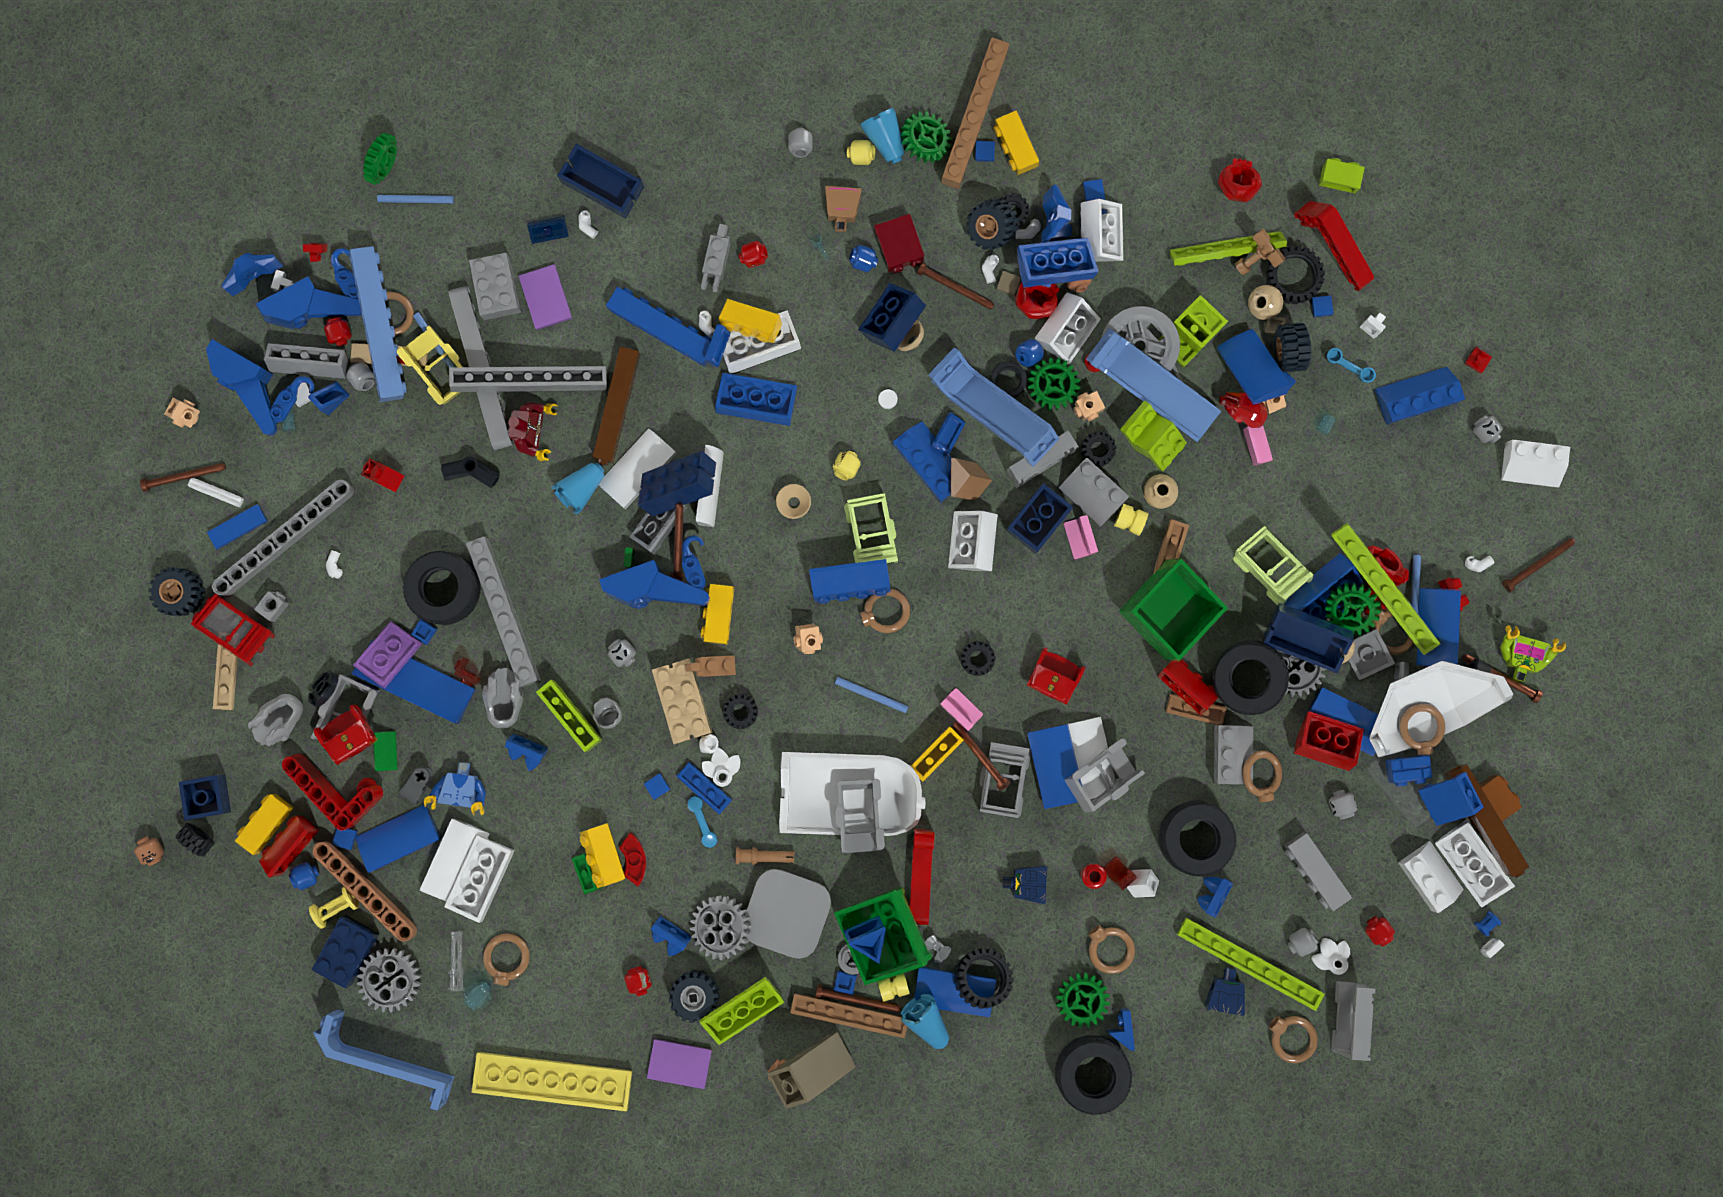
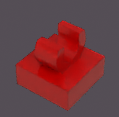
[303,243,328,262]
[1465,347,1492,374]

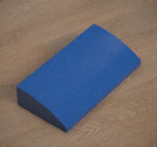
[1017,238,1099,287]
[1217,329,1290,405]
[715,373,797,426]
[1416,588,1461,666]
[1304,687,1378,756]
[1027,724,1083,809]
[356,805,442,873]
[914,967,996,1017]

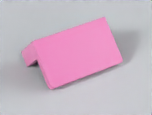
[1243,426,1273,466]
[1064,515,1098,559]
[940,688,983,731]

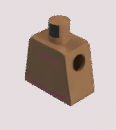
[825,186,862,232]

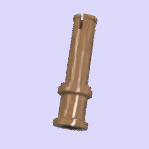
[736,847,794,865]

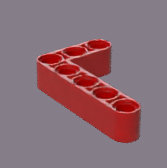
[1294,201,1374,291]
[282,753,383,831]
[910,829,935,925]

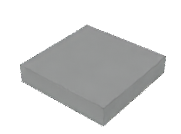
[1349,629,1395,680]

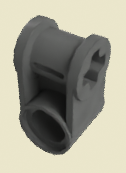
[399,767,433,805]

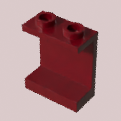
[874,214,925,273]

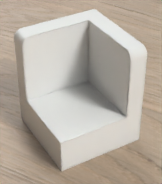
[1126,869,1159,898]

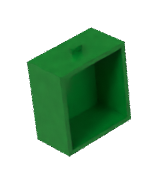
[1118,558,1228,661]

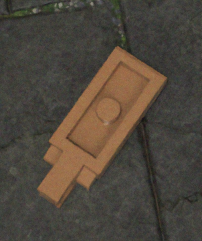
[685,656,736,677]

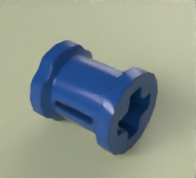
[1474,911,1502,937]

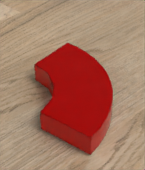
[619,832,646,887]

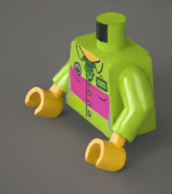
[1500,625,1566,682]

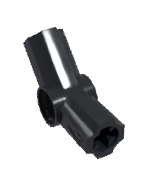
[441,457,500,489]

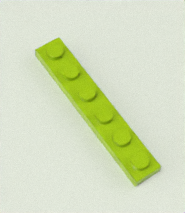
[1170,231,1287,266]

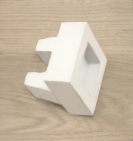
[271,270,294,292]
[1360,313,1386,339]

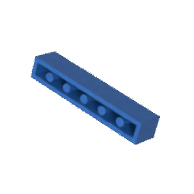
[606,287,711,367]

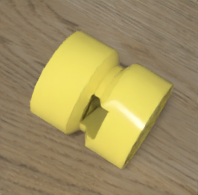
[1114,503,1148,536]
[877,973,910,1002]

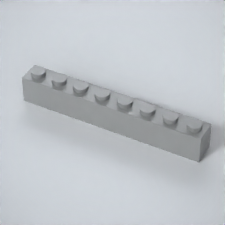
[449,366,606,392]
[466,537,541,688]

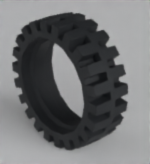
[1266,246,1325,304]
[954,948,1014,1009]

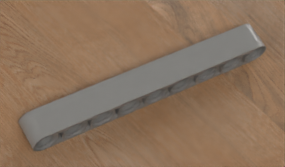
[448,285,513,451]
[212,480,354,596]

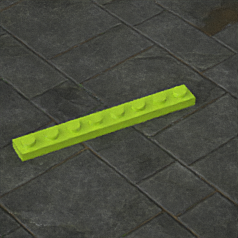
[1331,522,1440,655]
[1176,917,1325,1011]

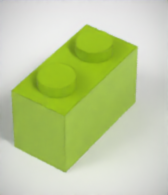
[1319,158,1365,194]

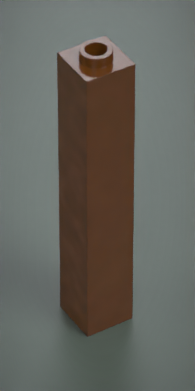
[593,347,641,466]
[1444,764,1529,878]

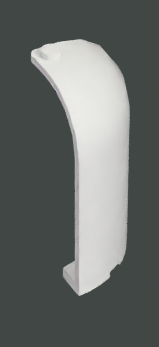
[779,752,925,836]

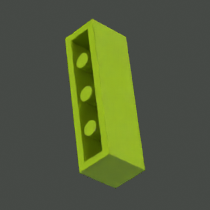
[536,680,603,752]

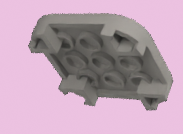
[745,868,831,959]

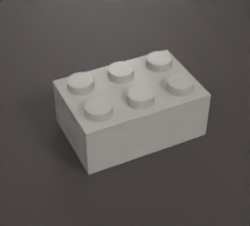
[469,253,521,320]

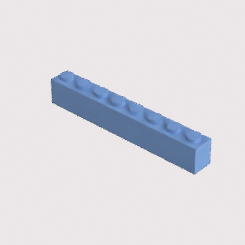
[349,247,407,402]

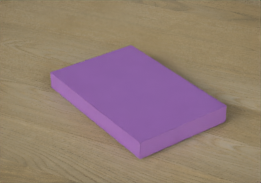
[519,264,573,330]
[353,621,422,689]
[647,1039,712,1089]

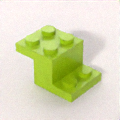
[1158,295,1228,368]
[1120,400,1187,472]

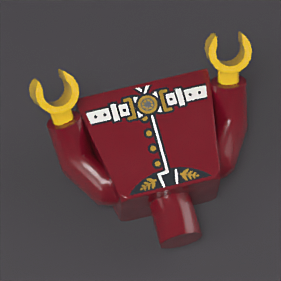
[508,402,558,461]

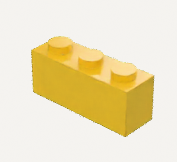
[993,110,1039,175]
[719,299,782,343]
[701,584,734,645]
[911,726,964,782]
[235,794,294,855]
[580,823,625,888]

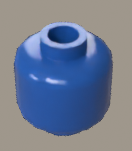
[849,245,878,272]
[1015,339,1044,367]
[288,862,320,891]

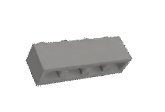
[264,343,349,379]
[1284,832,1352,911]

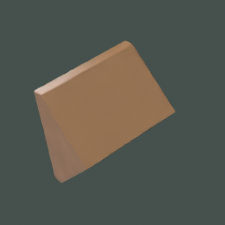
[951,458,992,501]

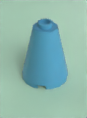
[860,108,904,165]
[551,463,604,515]
[900,994,949,1049]

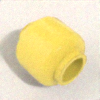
[847,140,875,165]
[832,451,861,480]

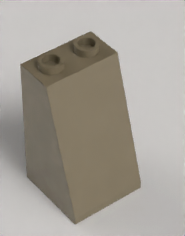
[767,1032,856,1109]

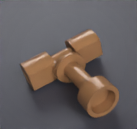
[1235,229,1286,275]

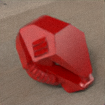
[1218,158,1262,203]
[1015,283,1060,319]
[1219,392,1268,428]
[1367,545,1409,586]

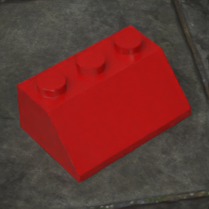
[1158,659,1218,716]
[1294,711,1364,771]
[259,815,319,878]

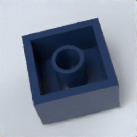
[179,774,231,821]

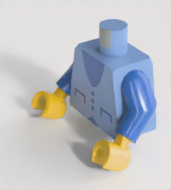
[424,762,486,815]

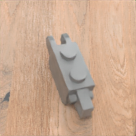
[701,224,731,292]

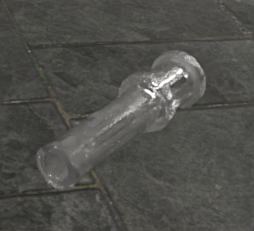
[447,931,465,991]

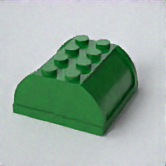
[834,886,933,985]

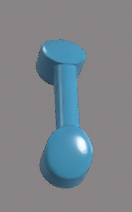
[1326,348,1376,383]
[687,796,718,848]

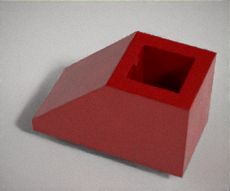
[361,458,404,492]

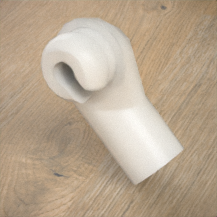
[578,210,598,239]
[1016,219,1041,239]
[982,255,999,284]
[699,311,715,339]
[326,550,343,579]
[1465,556,1494,572]

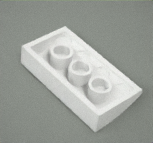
[723,311,801,374]
[599,428,677,510]
[696,445,724,527]
[1068,717,1116,799]
[420,818,490,901]
[1435,820,1515,908]
[444,835,515,923]

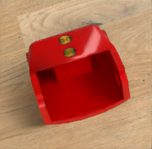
[1026,647,1086,705]
[313,704,377,765]

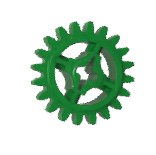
[900,111,952,164]
[362,132,398,185]
[1028,358,1081,411]
[1325,582,1381,635]
[1055,972,1110,1028]

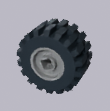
[669,970,720,1023]

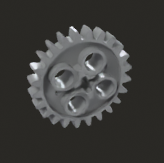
[1263,650,1327,697]
[690,895,752,960]
[357,948,422,1013]

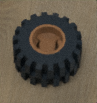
[966,198,1019,250]
[1274,322,1311,373]
[148,567,205,616]

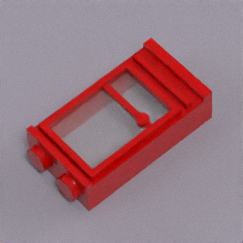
[191,593,275,667]

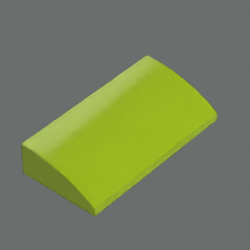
[699,977,784,1045]

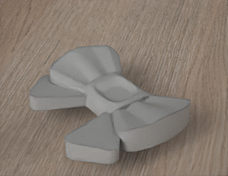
[925,934,951,963]

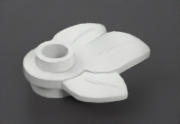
[702,748,740,787]
[1311,938,1350,975]

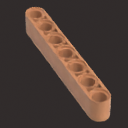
[313,841,417,942]

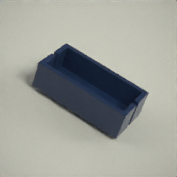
[557,144,644,219]
[638,451,716,516]
[1263,603,1354,673]

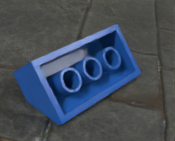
[1374,367,1465,425]
[893,421,952,504]
[1284,553,1365,620]
[809,559,891,604]

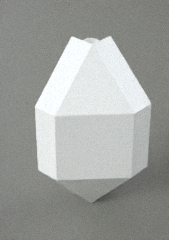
[1370,661,1513,757]

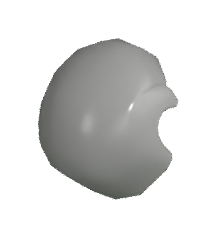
[592,698,622,729]

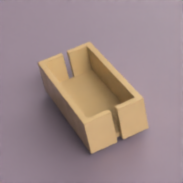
[652,659,713,744]

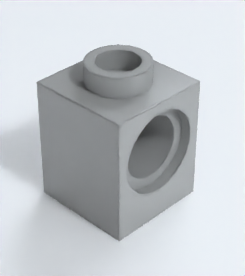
[254,591,289,622]

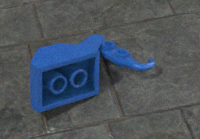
[256,248,362,329]
[206,339,314,436]
[599,535,710,609]

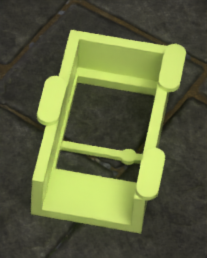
[844,493,898,563]
[1233,526,1313,606]

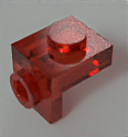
[454,657,481,686]
[1103,856,1137,890]

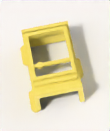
[397,326,463,405]

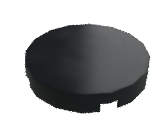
[308,671,338,707]

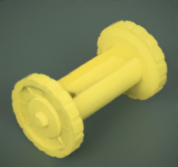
[309,887,359,929]

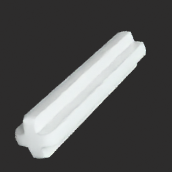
[188,478,244,507]

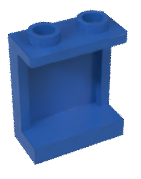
[1418,772,1484,826]

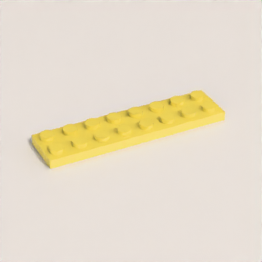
[472,1052,633,1111]

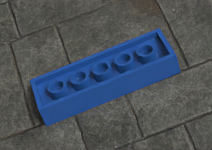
[352,640,476,724]

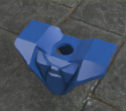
[1041,185,1072,243]
[221,252,283,296]

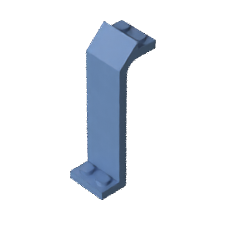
[1086,328,1221,442]
[929,347,1059,467]
[313,1009,454,1111]

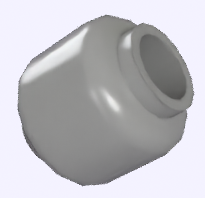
[788,128,813,158]
[346,363,375,391]
[1288,928,1319,957]

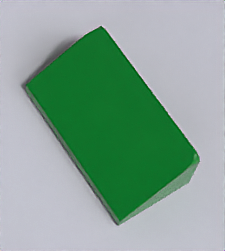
[374,732,398,771]
[571,853,606,894]

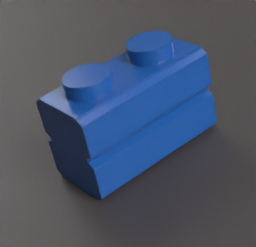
[1385,755,1433,786]

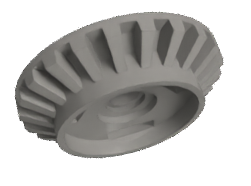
[1102,306,1180,372]

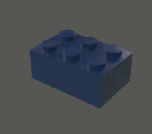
[858,283,926,352]
[1006,483,1073,554]
[311,915,380,989]

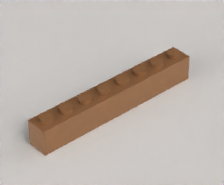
[941,38,1010,189]

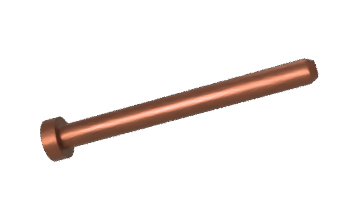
[917,262,994,309]
[140,463,226,492]
[670,503,684,582]
[1502,538,1575,593]
[1462,654,1543,703]
[953,722,1010,791]
[815,984,901,1012]

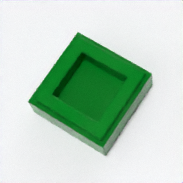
[623,547,635,568]

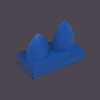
[505,734,548,771]
[1197,877,1233,918]
[651,916,691,956]

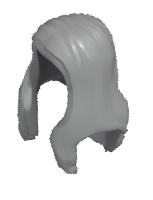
[482,668,524,728]
[248,694,303,746]

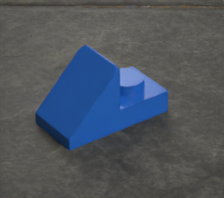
[1107,1008,1135,1051]

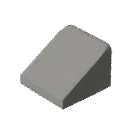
[1394,662,1409,682]

